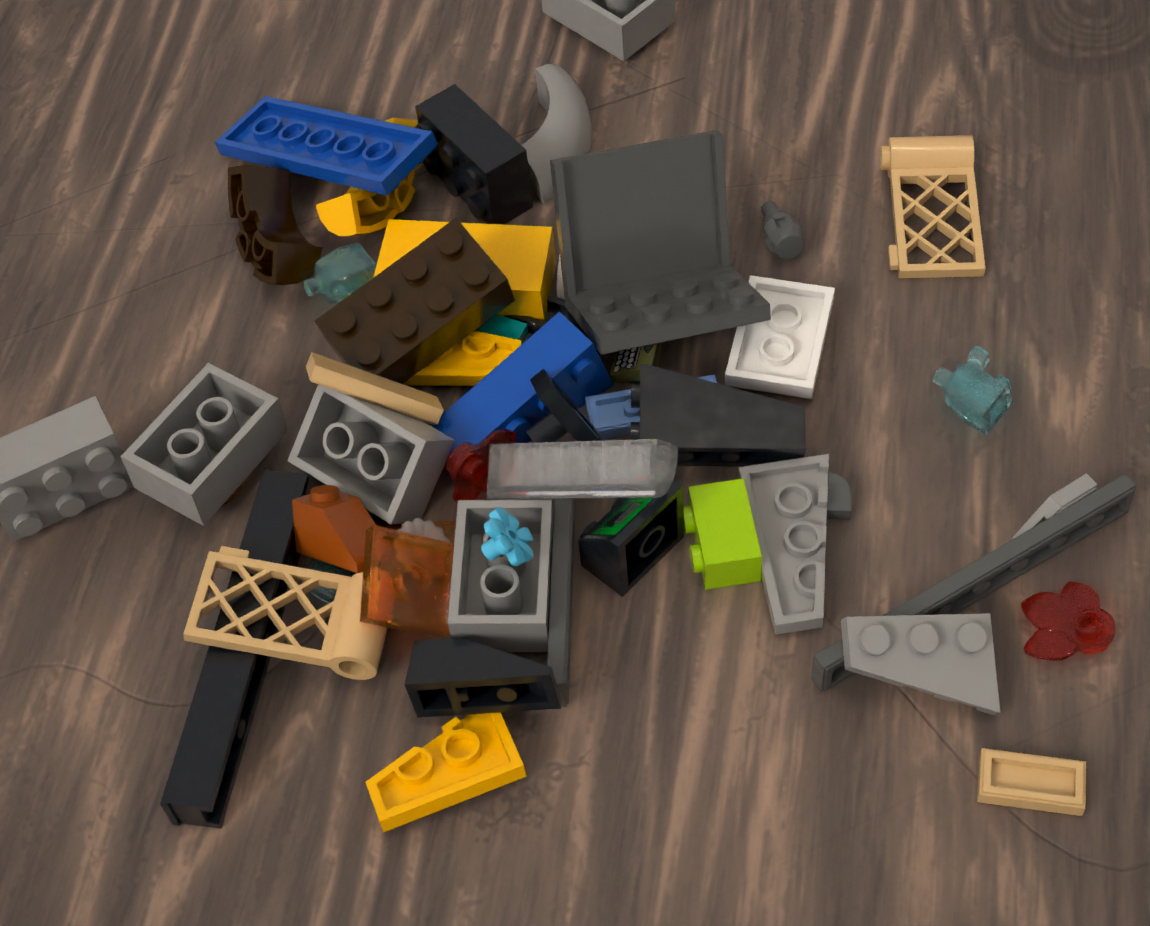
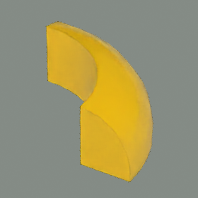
[316,118,422,236]

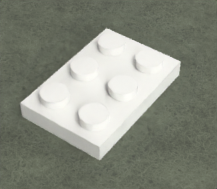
[725,275,835,399]

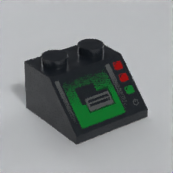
[578,480,684,597]

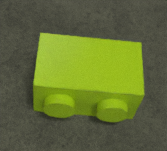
[684,478,762,590]

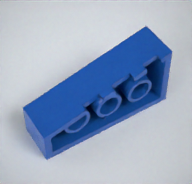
[430,311,614,481]

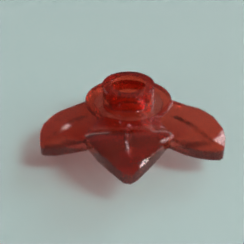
[446,429,517,504]
[1021,581,1116,661]

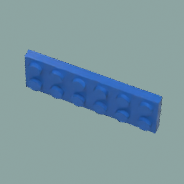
[214,96,438,195]

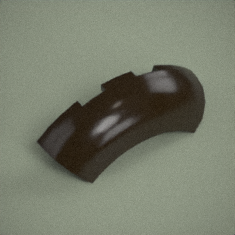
[228,165,323,285]

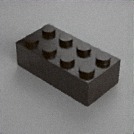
[315,218,515,384]

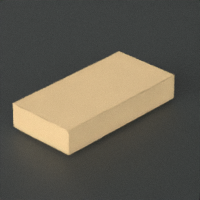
[977,748,1086,816]

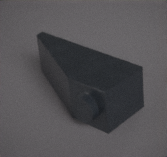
[404,637,562,718]

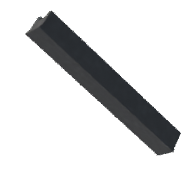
[160,468,310,829]

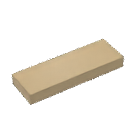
[306,352,444,425]

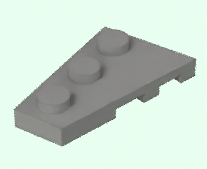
[841,613,1001,715]

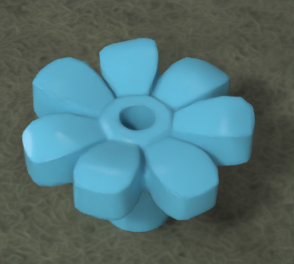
[481,507,534,567]

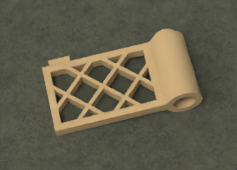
[880,135,986,278]
[183,546,397,680]

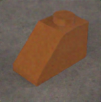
[292,485,393,573]

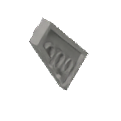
[738,454,829,635]

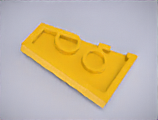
[365,712,527,833]

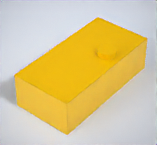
[373,219,557,321]

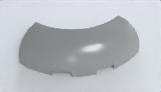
[522,64,592,204]

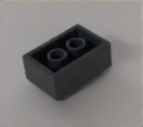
[415,84,533,225]

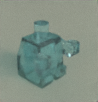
[304,242,377,304]
[933,346,1013,436]

